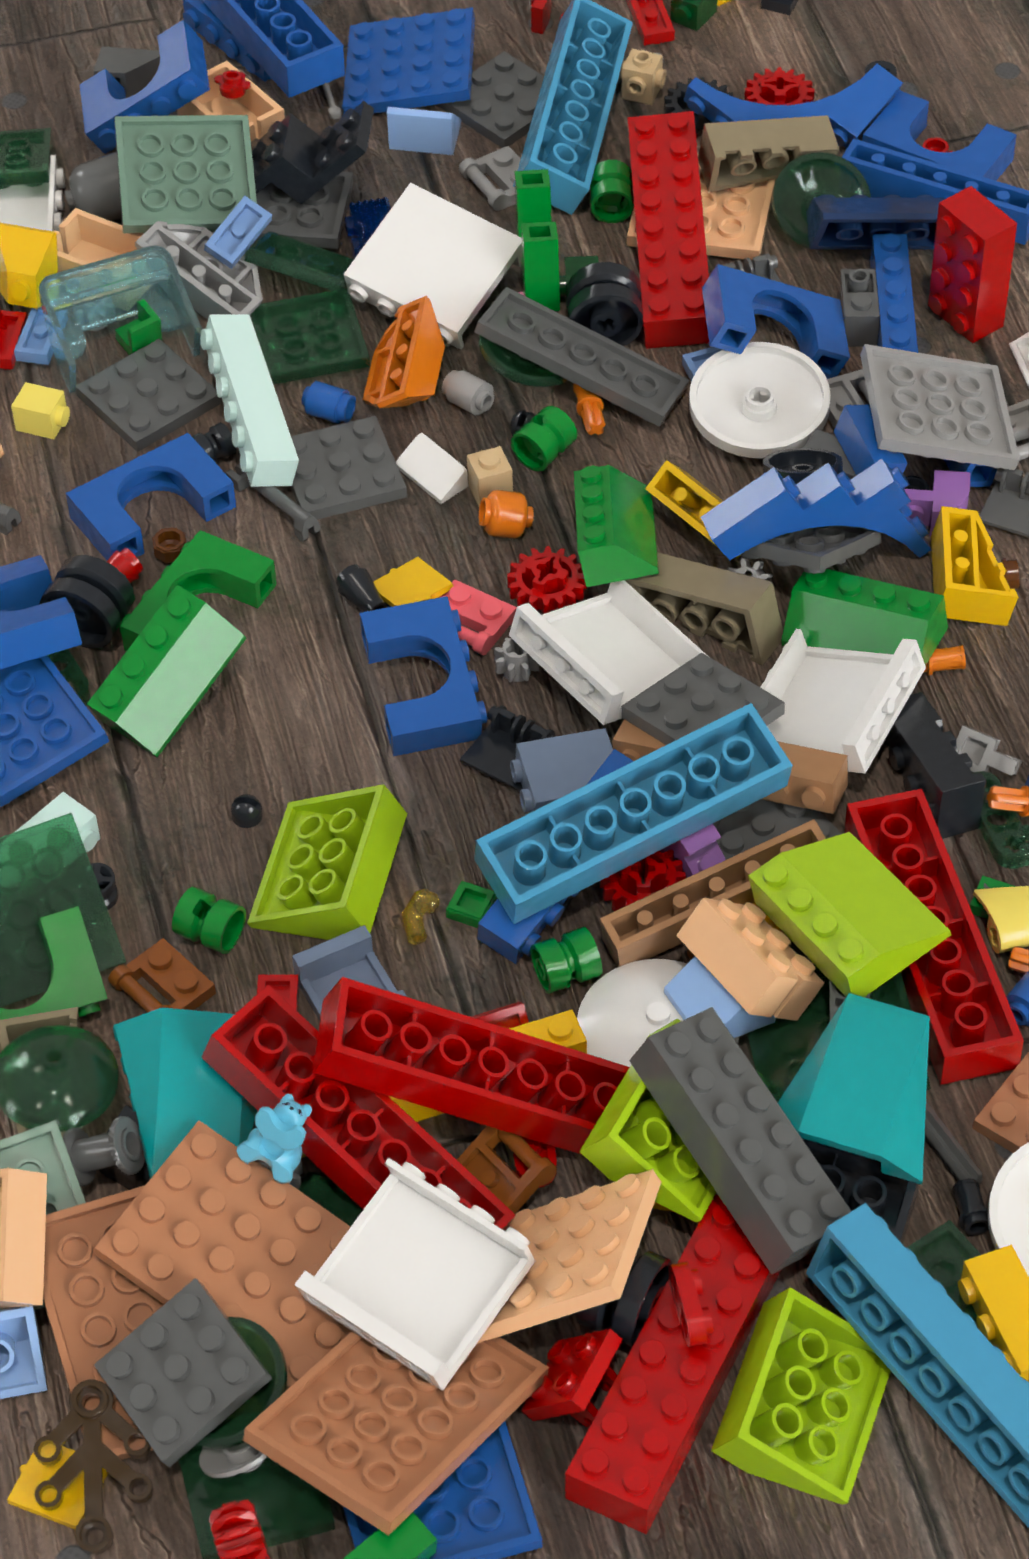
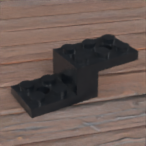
[251,101,374,204]

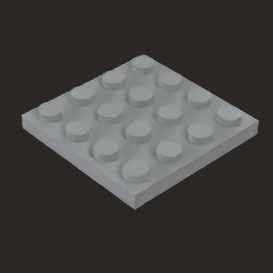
[860,344,1020,470]

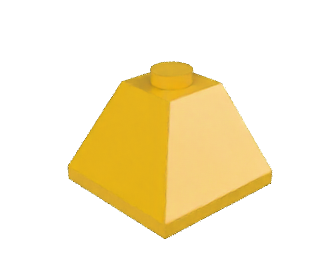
[0,222,59,309]

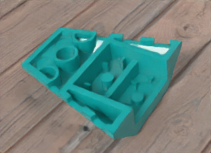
[778,993,930,1185]
[113,1007,258,1179]

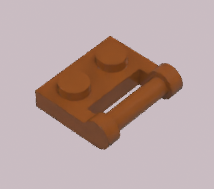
[108,938,216,1013]
[457,1126,557,1214]

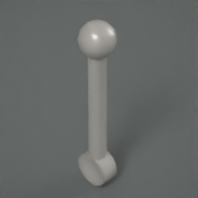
[322,83,341,119]

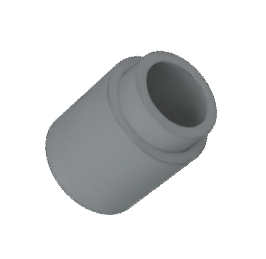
[442,370,494,415]

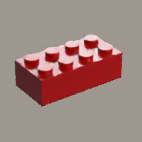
[928,186,1017,344]

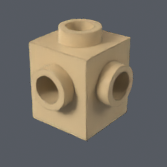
[618,49,666,105]

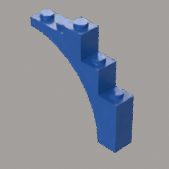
[684,63,903,148]
[701,458,931,560]

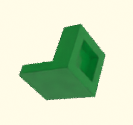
[115,299,162,355]

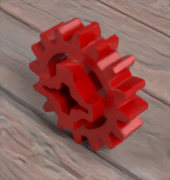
[744,67,815,105]
[507,546,587,614]
[600,850,686,911]

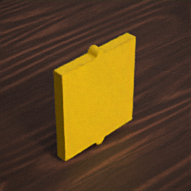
[374,557,453,607]
[7,1444,108,1529]

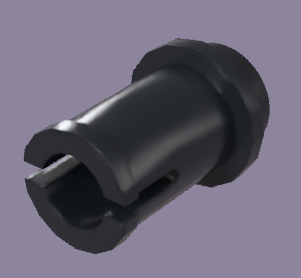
[952,1178,989,1235]

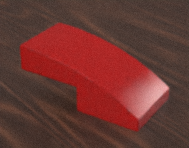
[531,0,551,35]

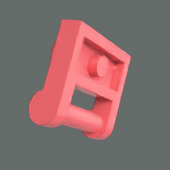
[439,579,517,656]

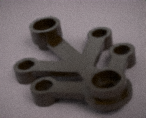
[34,1379,153,1555]

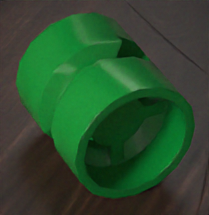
[590,160,633,223]
[511,405,577,472]
[172,886,246,954]
[530,926,603,994]

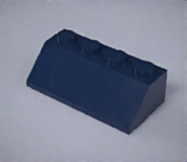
[806,194,946,249]

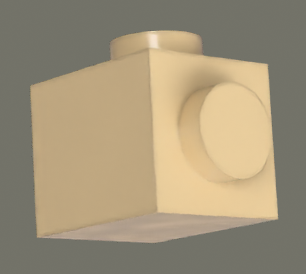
[467,446,513,507]

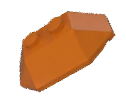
[362,295,445,408]

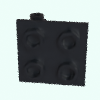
[460,705,556,792]

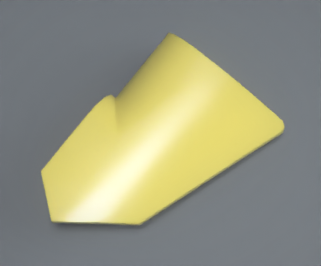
[973,886,1029,954]

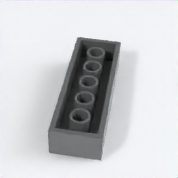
[629,1007,851,1274]

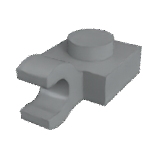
[956,725,1022,776]

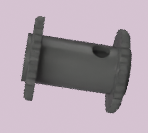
[62,1116,145,1186]

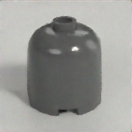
[64,152,122,222]

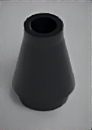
[336,564,386,612]

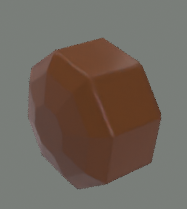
[152,527,186,563]

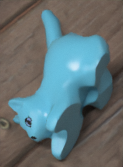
[236,1094,312,1184]

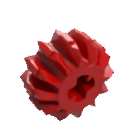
[209,1499,270,1559]

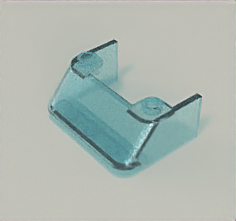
[39,245,201,393]

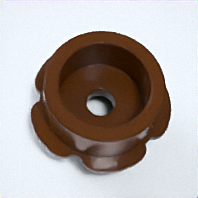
[1001,558,1020,589]

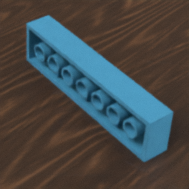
[513,0,633,215]
[474,703,793,924]
[806,1203,1029,1528]

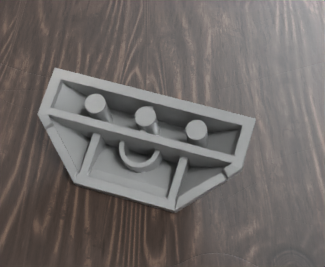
[135,221,263,320]

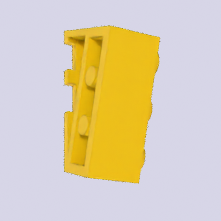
[931,506,1019,626]

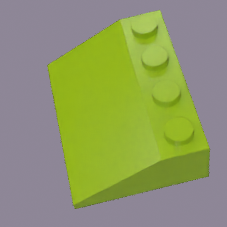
[247,784,407,940]
[748,832,951,997]
[579,1018,716,1222]
[711,1287,891,1505]

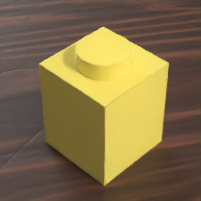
[11,382,70,439]

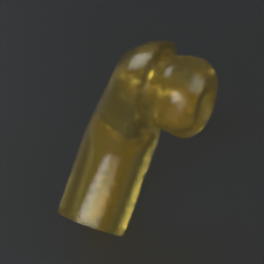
[402,889,440,945]

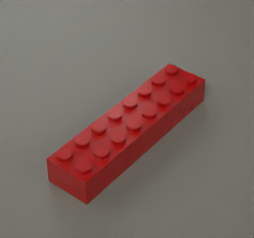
[627,111,709,349]
[844,789,1024,1085]
[313,977,629,1155]
[201,985,516,1231]
[565,1194,782,1535]

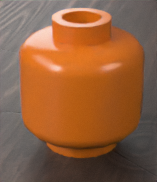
[478,490,534,539]

